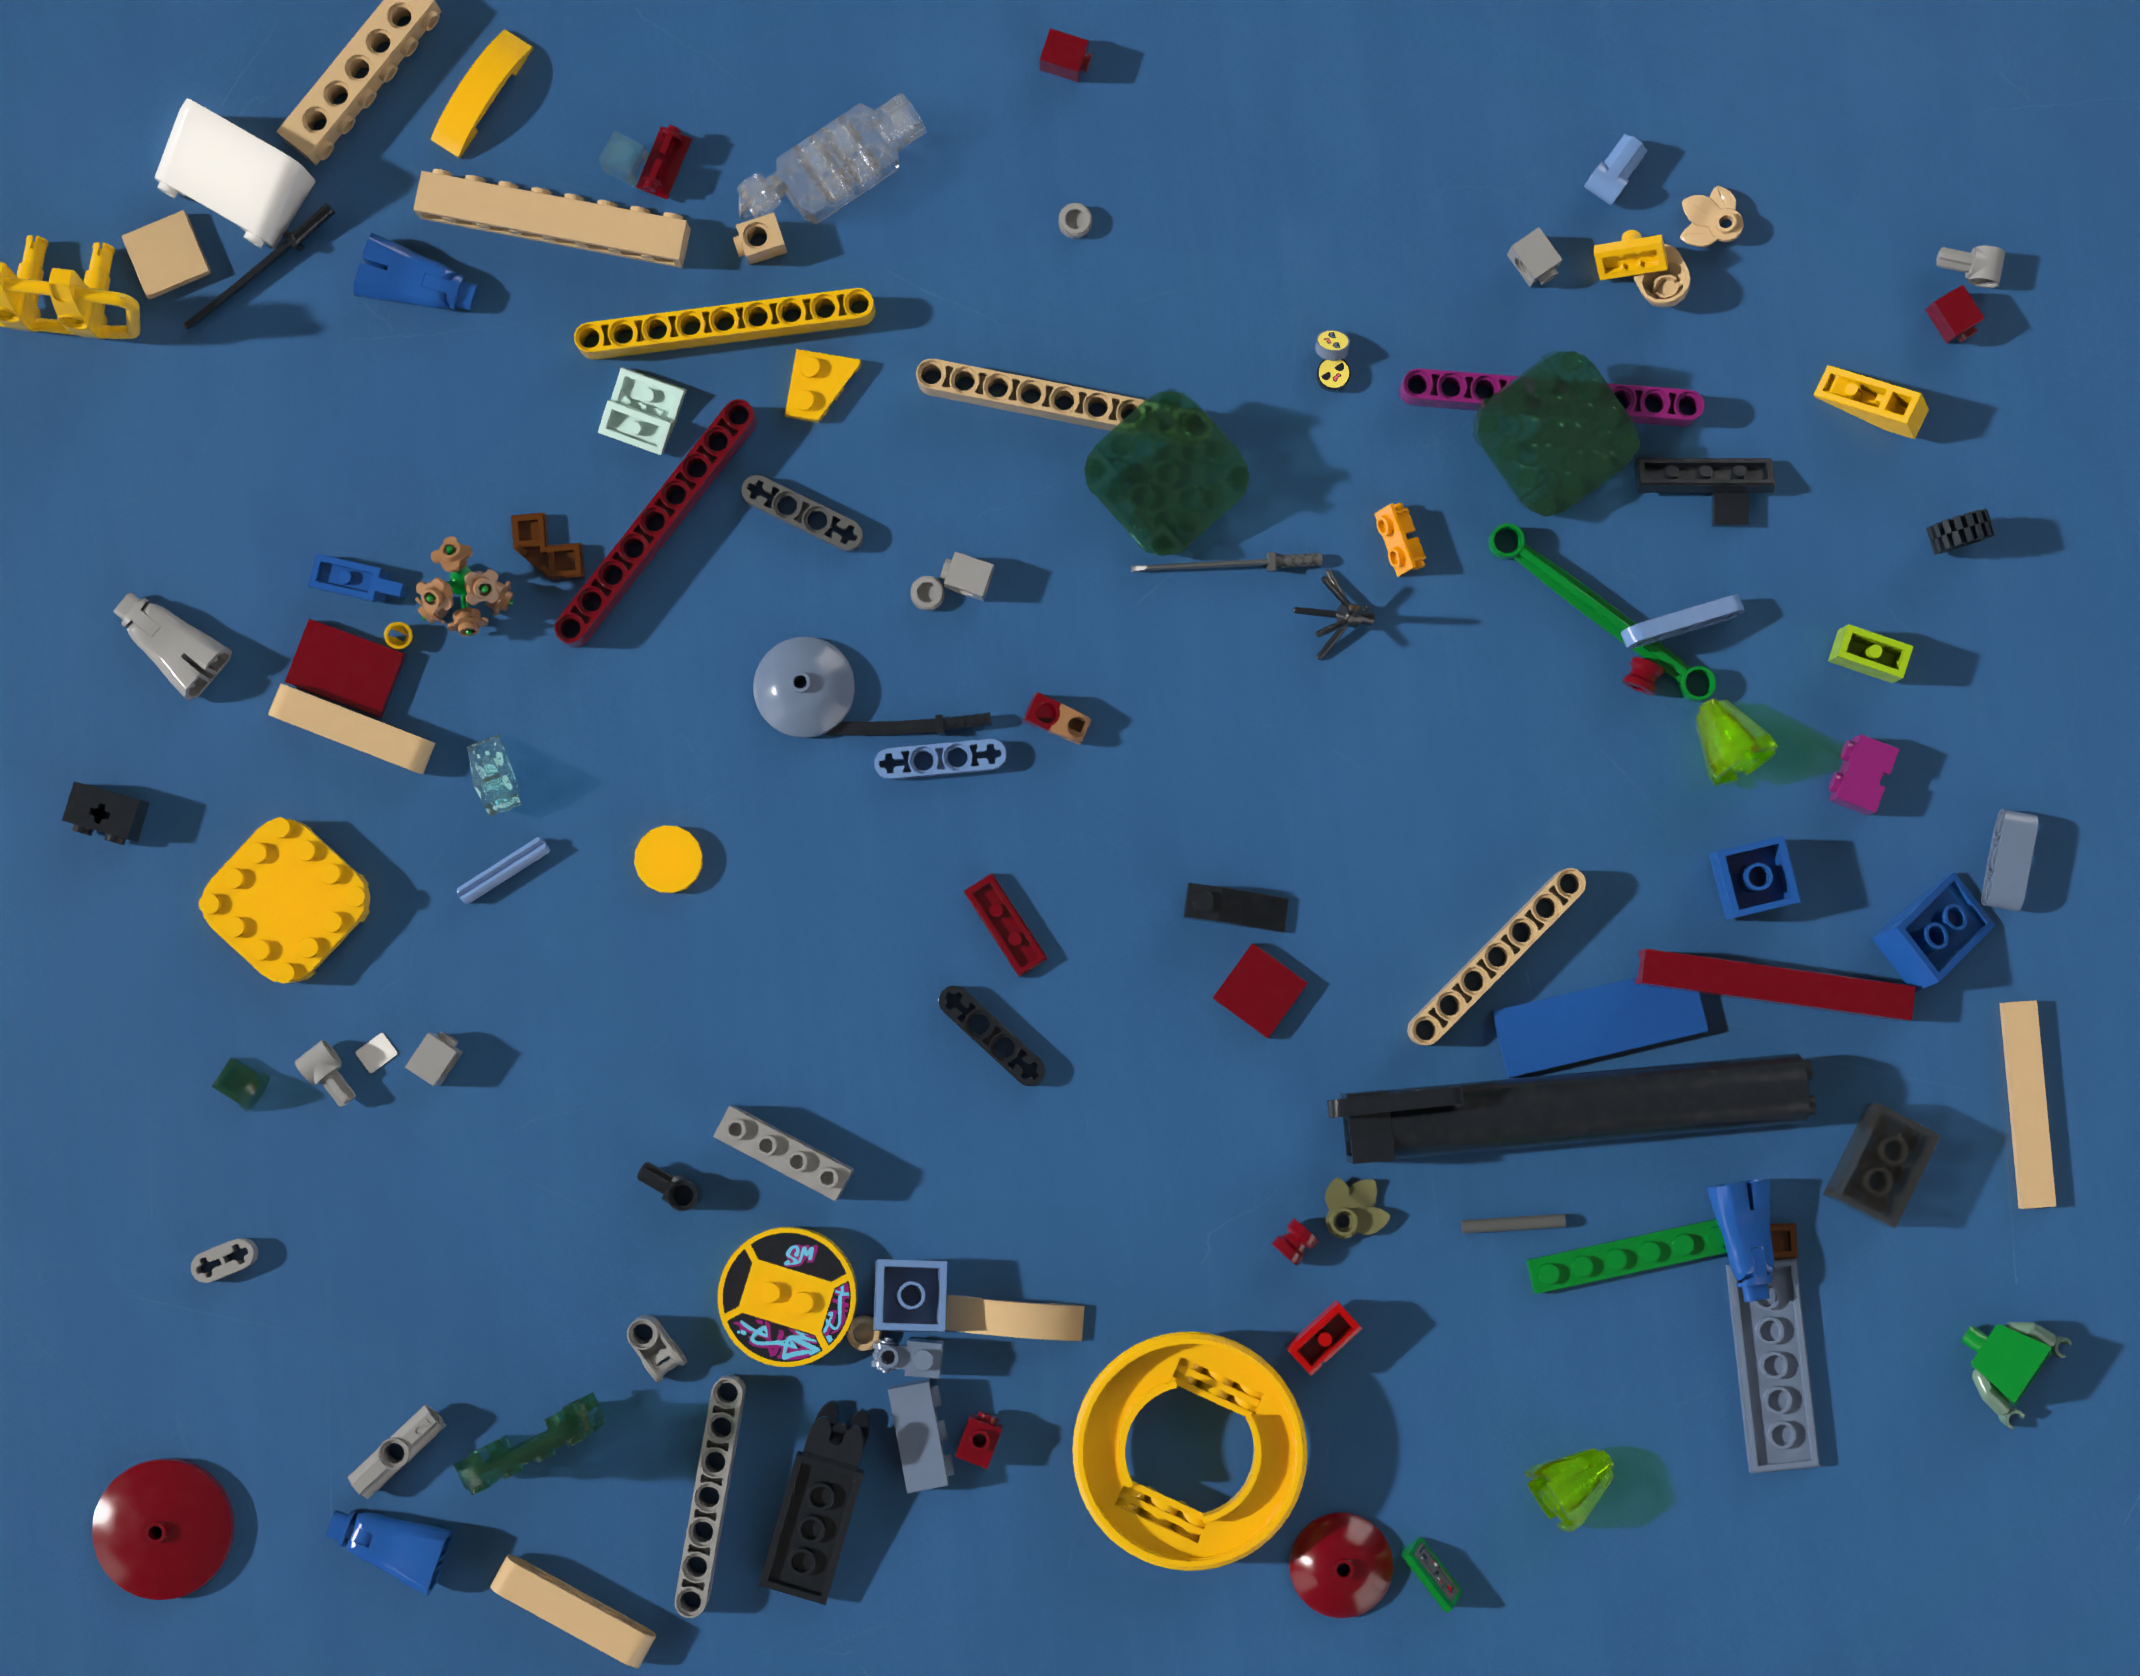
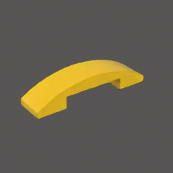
[431,29,533,159]

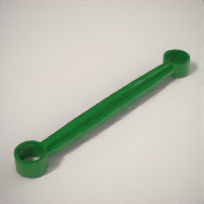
[1488,523,1716,702]

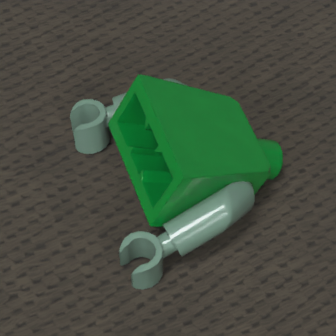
[1961,1321,2071,1429]

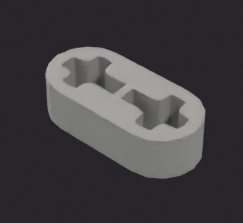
[191,1238,258,1283]

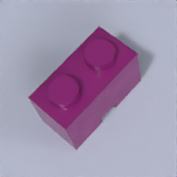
[1828,734,1899,815]

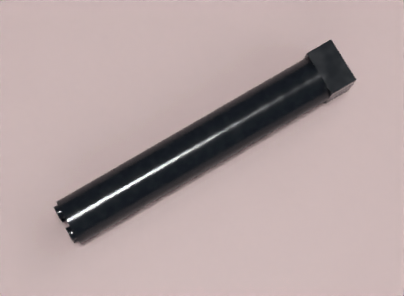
[1340,1053,1816,1164]

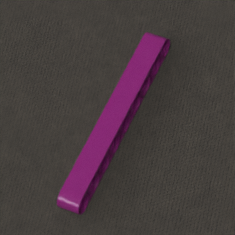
[1399,368,1705,427]

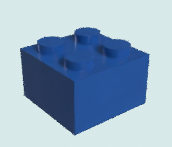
[1709,835,1801,920]

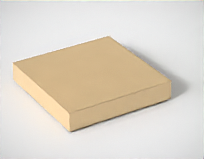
[121,210,212,299]

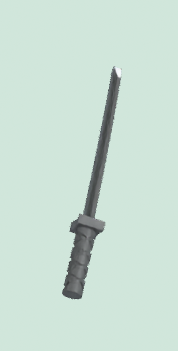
[1131,552,1322,572]

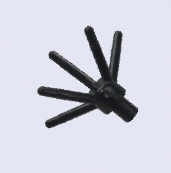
[1293,569,1375,660]

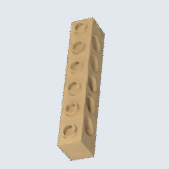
[276,0,442,166]

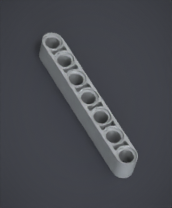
[675,1374,746,1618]

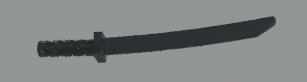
[183,203,336,330]
[822,712,992,736]

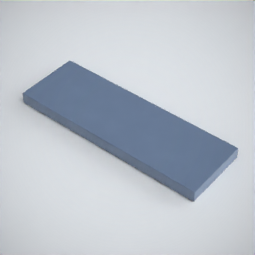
[1725,1258,1820,1473]

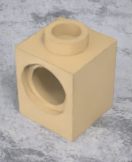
[733,212,788,265]

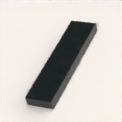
[1634,458,1775,493]

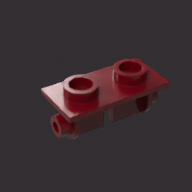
[636,125,692,200]

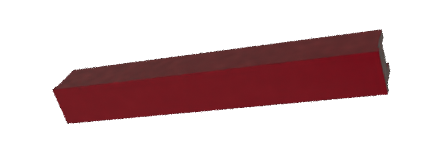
[1635,949,1916,1021]

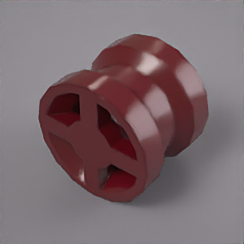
[1622,657,1664,695]

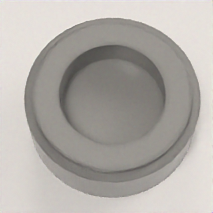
[1058,203,1092,239]
[910,576,945,611]

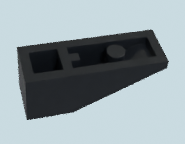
[1183,883,1289,933]

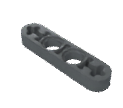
[741,475,864,552]

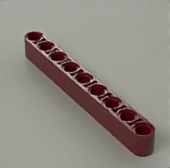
[555,399,757,648]

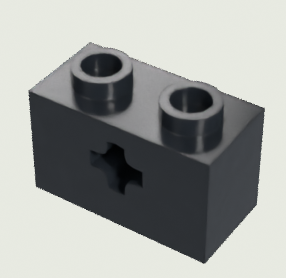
[62,781,150,845]

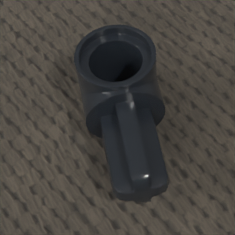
[637,1162,702,1211]

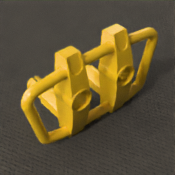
[0,235,140,339]

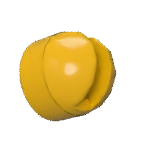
[384,622,412,649]

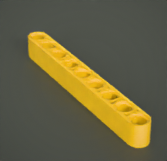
[574,288,876,360]

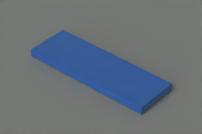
[1491,977,1709,1078]

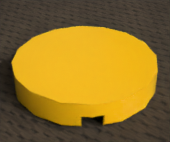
[634,825,703,893]

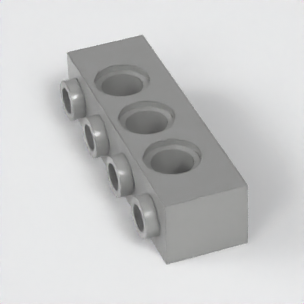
[713,1105,854,1201]

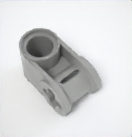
[627,1315,687,1383]

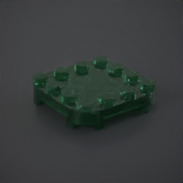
[1472,350,1640,517]
[1084,389,1250,556]
[453,1392,605,1496]

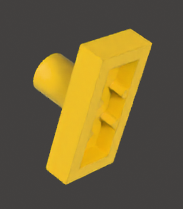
[1594,230,1668,280]

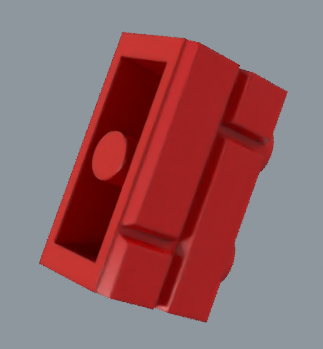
[1285,1300,1362,1376]

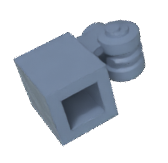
[871,1337,944,1379]

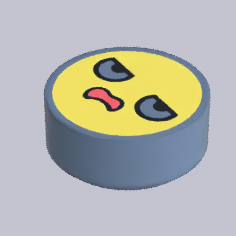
[1315,330,1350,361]

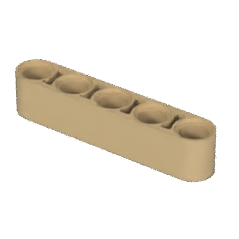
[268,683,436,775]
[490,1555,656,1668]

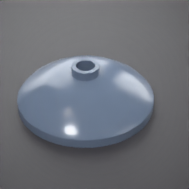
[753,637,855,738]

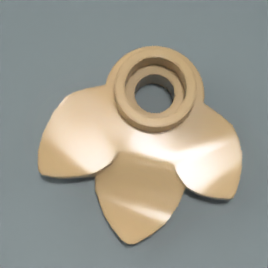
[1680,186,1744,247]

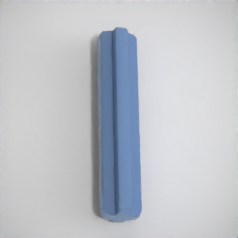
[457,837,550,904]

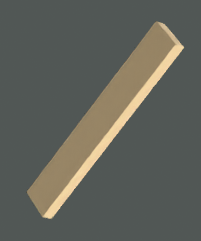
[1999,1000,2056,1209]

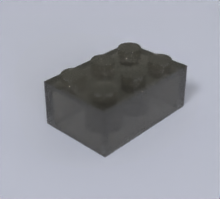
[1823,1103,1941,1229]

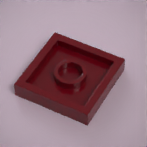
[1212,943,1308,1039]

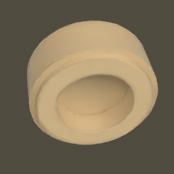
[847,1315,882,1351]

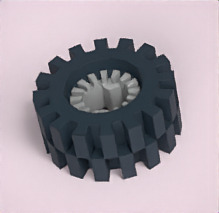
[1926,508,1995,555]

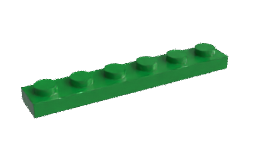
[1526,1218,1727,1294]

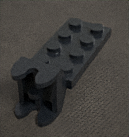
[759,1400,870,1605]

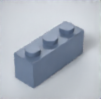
[888,1378,955,1493]

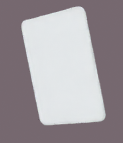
[356,1033,397,1073]

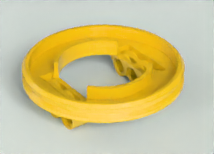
[1073,1331,1308,1571]

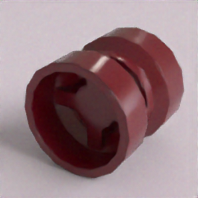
[1271,1218,1319,1266]

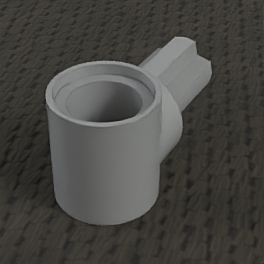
[1936,246,2006,288]
[295,1040,356,1107]

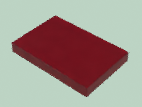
[285,619,406,718]

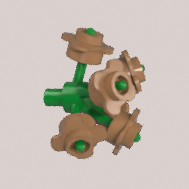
[415,536,514,636]

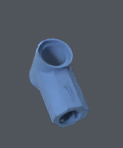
[1584,134,1648,206]

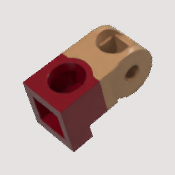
[1022,692,1092,745]

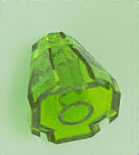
[1695,698,1777,786]
[1524,1448,1614,1532]

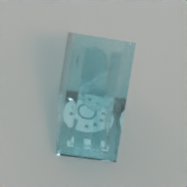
[467,735,522,816]

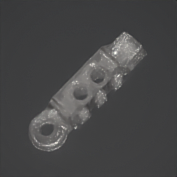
[737,93,926,225]

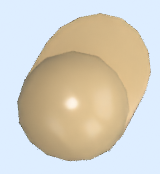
[1632,244,1691,308]

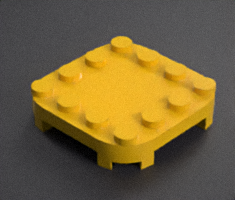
[199,817,371,984]

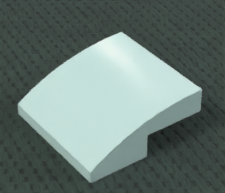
[598,367,687,455]

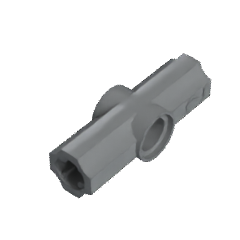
[347,1404,446,1499]

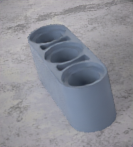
[1981,809,2038,912]

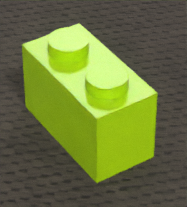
[1828,624,1914,683]

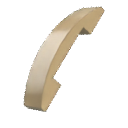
[945,1295,1084,1341]

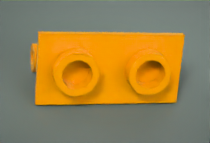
[1374,502,1426,577]

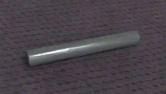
[1461,1214,1566,1234]

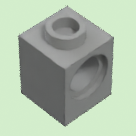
[1507,227,1563,287]
[940,552,994,601]
[405,1031,463,1086]

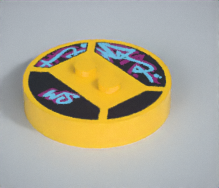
[718,1226,858,1367]

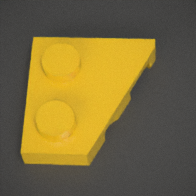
[785,349,861,423]

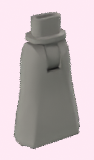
[114,592,232,701]

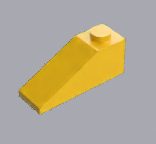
[1813,365,1929,439]

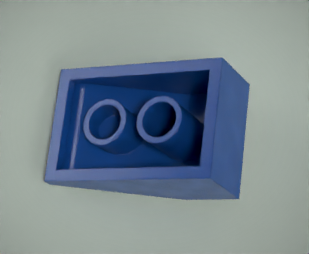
[1872,871,1995,992]

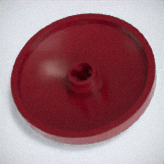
[92,1458,235,1600]

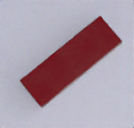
[963,873,1048,977]

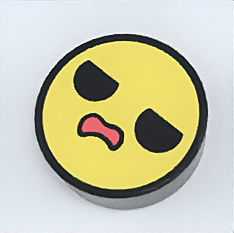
[1316,359,1351,392]

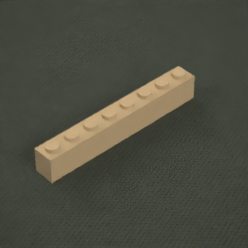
[413,169,691,268]

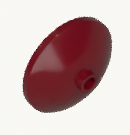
[1289,1512,1393,1618]

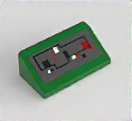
[1401,1537,1462,1613]

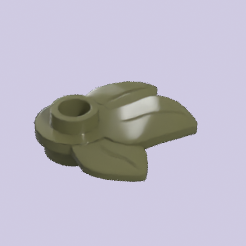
[1325,1177,1390,1239]

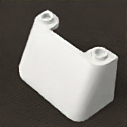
[154,98,316,249]

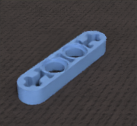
[1621,594,1745,649]
[874,739,1007,780]

